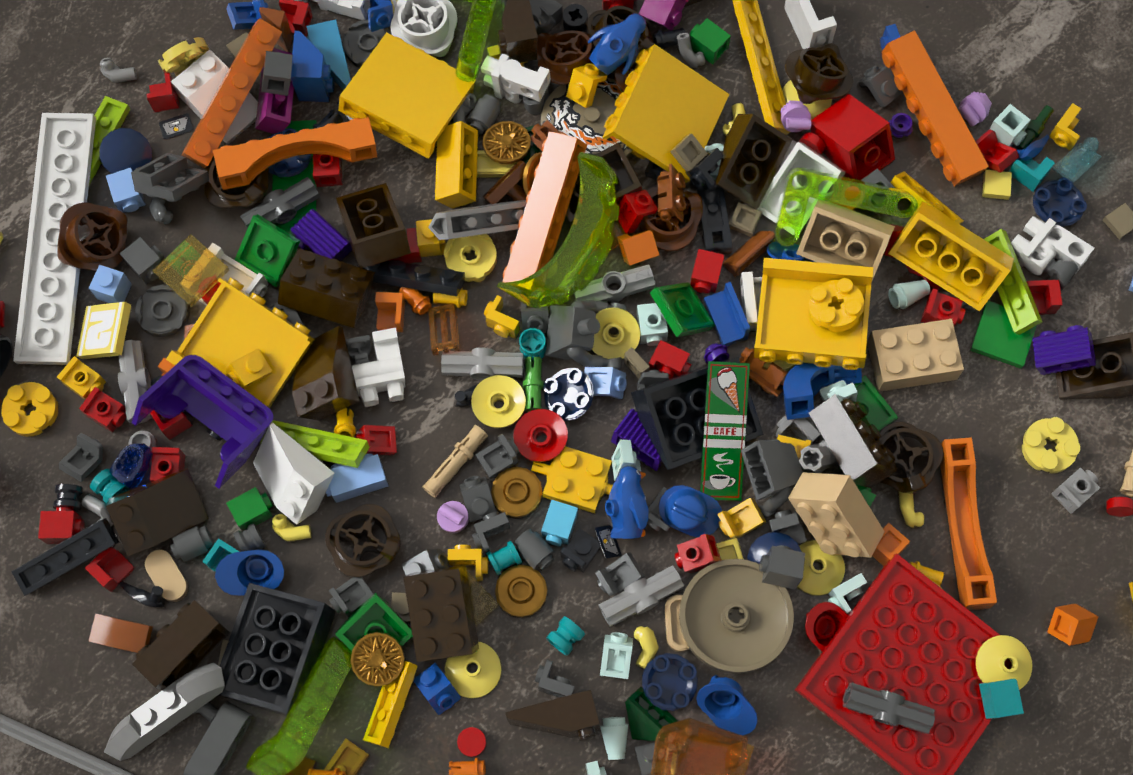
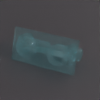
[1052,137,1102,183]

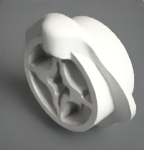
[390,0,457,57]

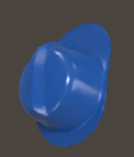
[659,485,722,537]
[215,550,284,596]
[696,675,758,736]

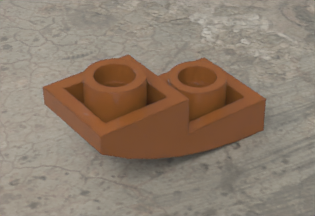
[89,614,153,653]

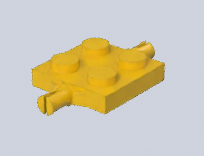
[531,446,613,514]

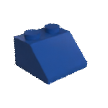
[291,31,335,102]

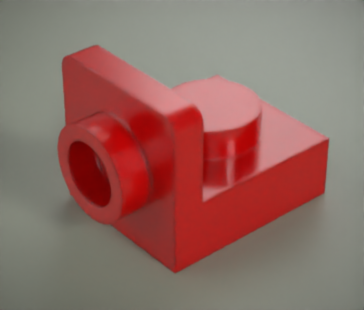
[614,190,658,234]
[354,425,397,456]

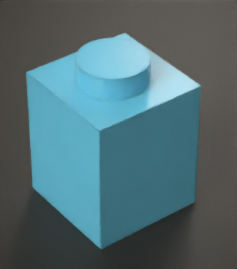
[541,500,578,546]

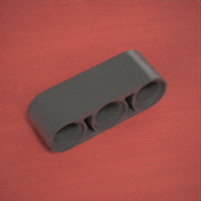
[183,701,252,775]

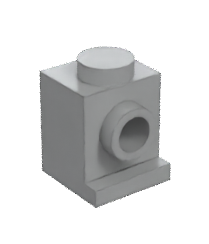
[1051,467,1100,514]

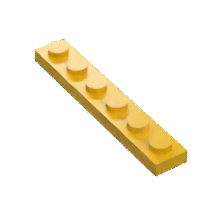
[732,0,790,135]

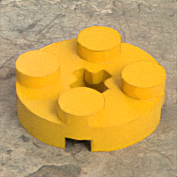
[809,278,864,332]
[1,382,58,437]

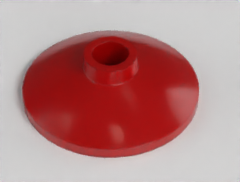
[513,409,568,462]

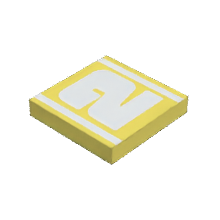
[76,302,131,359]

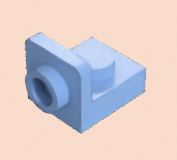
[584,367,627,399]

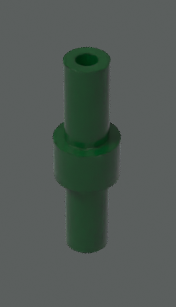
[1016,105,1054,150]

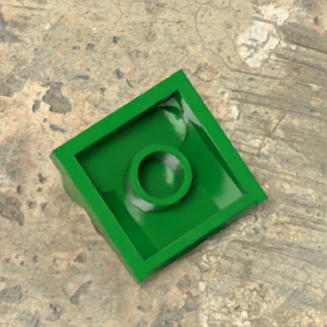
[335,593,413,651]

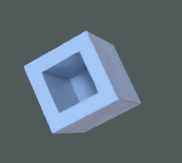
[106,168,146,212]
[89,265,132,303]

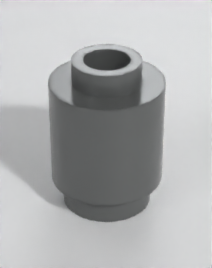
[467,94,501,134]
[170,526,214,562]
[514,529,555,570]

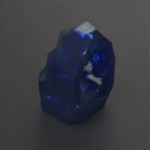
[109,443,152,488]

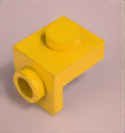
[566,64,608,108]
[484,295,520,339]
[226,348,272,390]
[718,498,766,538]
[448,545,488,581]

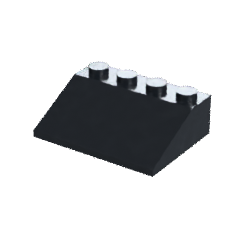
[631,357,764,470]
[219,583,336,720]

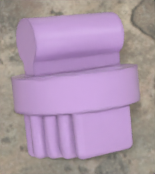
[958,92,992,127]
[780,100,811,132]
[437,501,469,533]

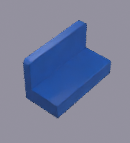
[703,282,750,346]

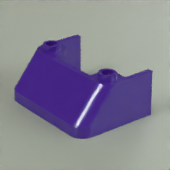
[132,355,273,489]

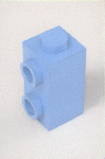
[326,454,388,503]

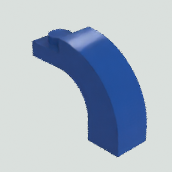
[783,363,862,420]

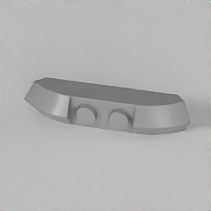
[428,200,527,240]
[104,663,225,761]

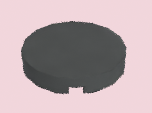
[343,20,392,67]
[135,284,190,337]

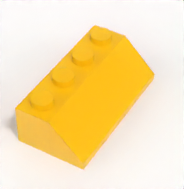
[888,201,1014,311]

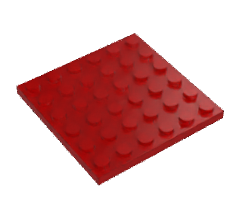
[795,553,1012,775]

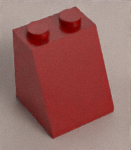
[810,94,895,186]

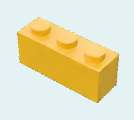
[435,121,478,209]

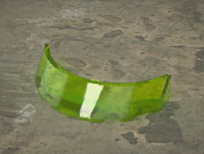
[497,152,619,309]

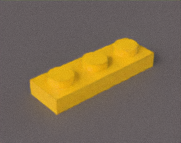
[890,171,964,225]
[363,661,418,748]

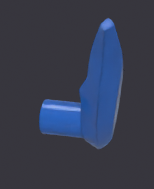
[1016,134,1050,161]

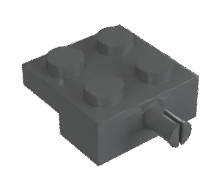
[131,153,210,202]

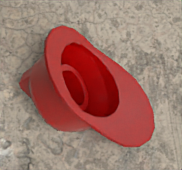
[805,602,849,652]

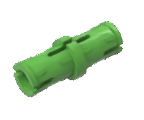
[523,357,544,412]

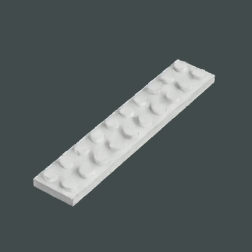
[13,113,96,365]

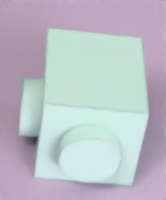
[990,104,1030,147]
[637,303,668,346]

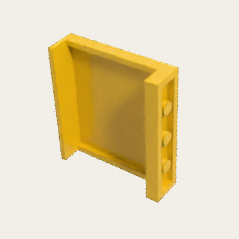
[338,32,476,159]
[602,44,729,183]
[754,258,873,370]
[166,277,315,408]

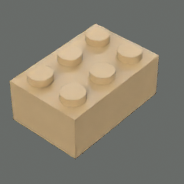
[796,198,895,281]
[867,319,964,392]
[788,472,885,558]

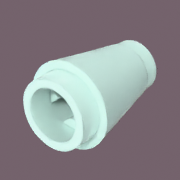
[888,280,930,309]
[600,717,629,760]

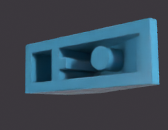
[306,19,351,90]

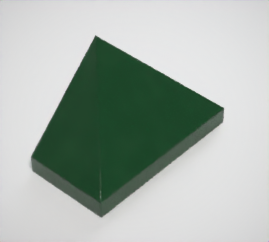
[625,687,683,742]

